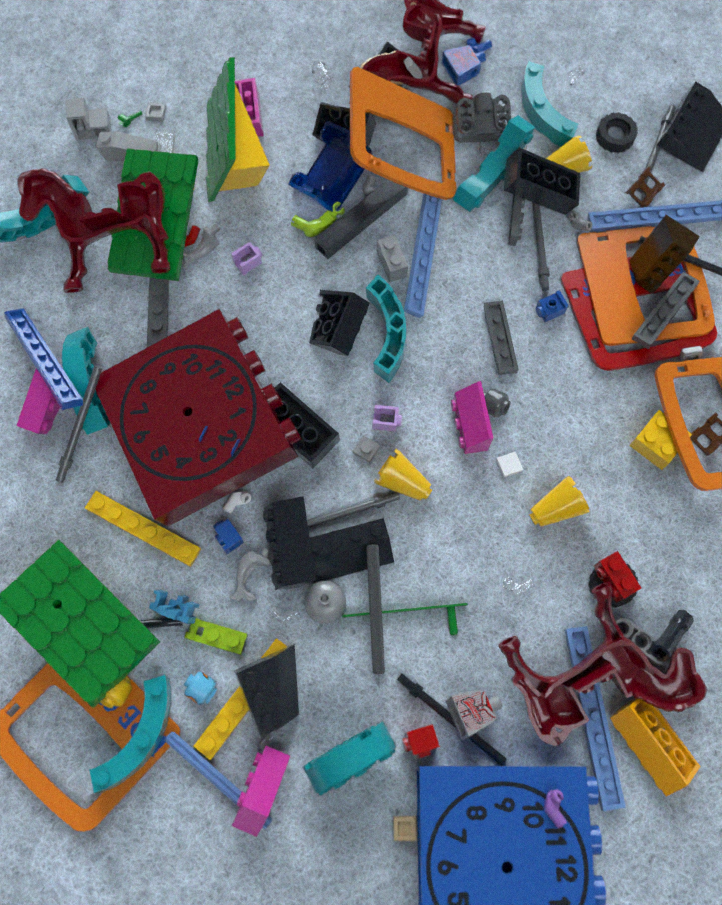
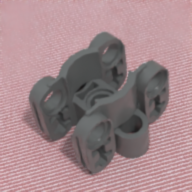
[452,92,511,143]

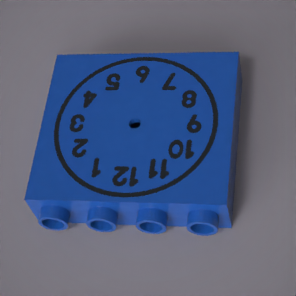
[416,766,606,905]

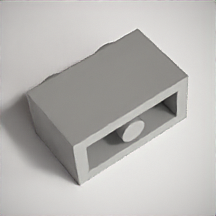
[377,235,408,282]

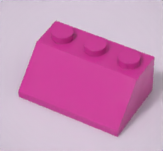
[451,381,494,454]

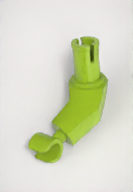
[291,202,345,237]

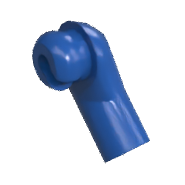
[466,38,492,53]

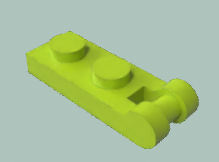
[184,618,248,655]

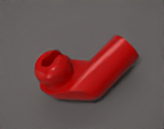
[185,225,200,247]

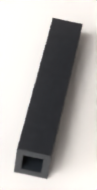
[315,180,408,260]

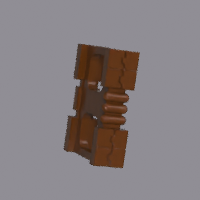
[625,166,666,208]
[690,413,722,456]

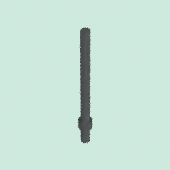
[637,105,676,193]
[532,202,550,291]
[56,366,103,483]
[307,492,400,528]

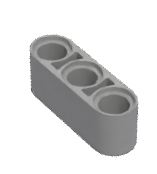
[616,618,670,666]

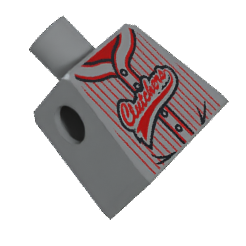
[446,690,503,741]

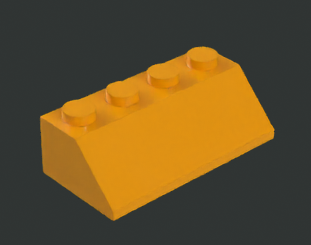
[610,697,701,797]

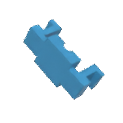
[149,590,200,624]

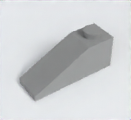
[96,131,159,161]

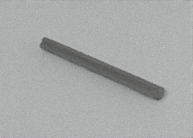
[367,545,385,675]

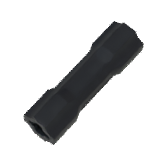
[650,610,694,662]

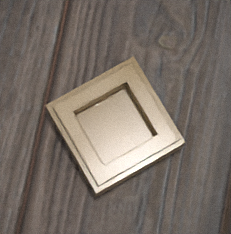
[393,816,418,841]

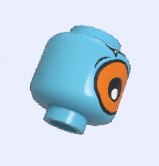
[183,671,217,705]

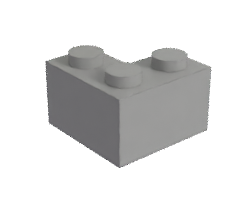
[65,98,112,140]

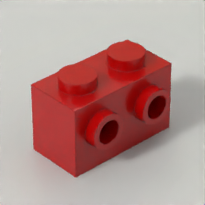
[594,551,642,603]
[402,724,440,758]

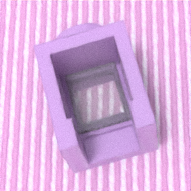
[231,242,263,275]
[372,405,402,432]

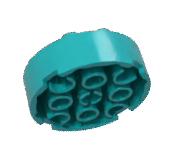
[302,721,397,796]

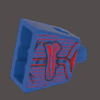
[442,45,486,86]

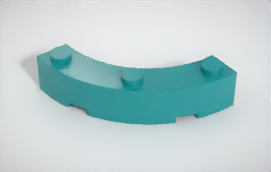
[521,61,579,147]
[453,115,535,212]
[0,174,89,242]
[366,275,406,383]
[62,327,110,435]
[89,675,171,793]

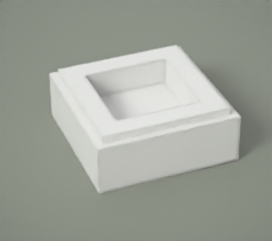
[496,452,523,478]

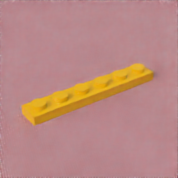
[85,491,202,567]
[193,638,288,760]

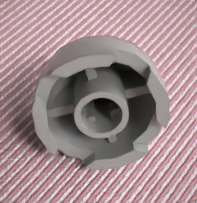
[304,581,346,624]

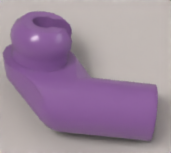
[544,790,567,828]

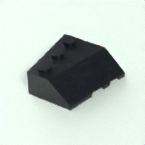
[312,102,376,162]
[309,290,370,356]
[234,644,299,737]

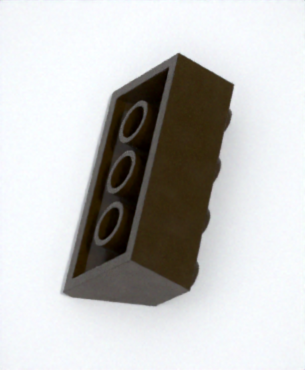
[629,215,700,294]

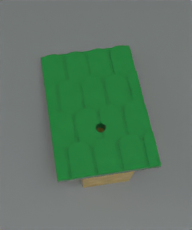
[206,57,270,202]
[107,148,199,281]
[0,539,160,708]

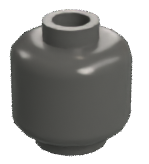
[484,389,511,417]

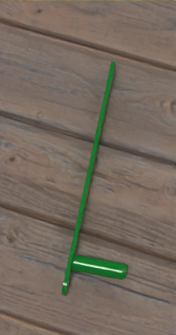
[342,603,468,635]

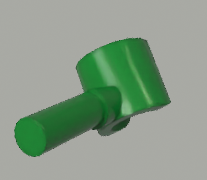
[117,111,143,128]

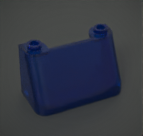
[288,121,372,212]

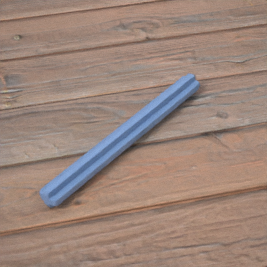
[165,732,272,829]

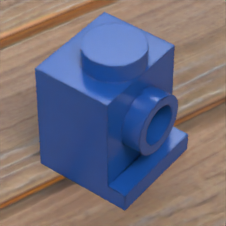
[536,290,569,322]
[213,519,244,554]

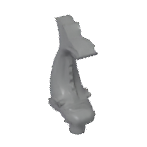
[181,224,220,270]
[229,548,272,601]

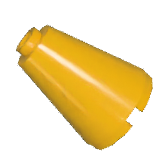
[546,135,592,173]
[374,448,432,501]
[529,476,590,527]

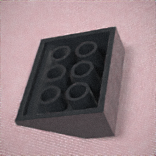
[657,81,722,172]

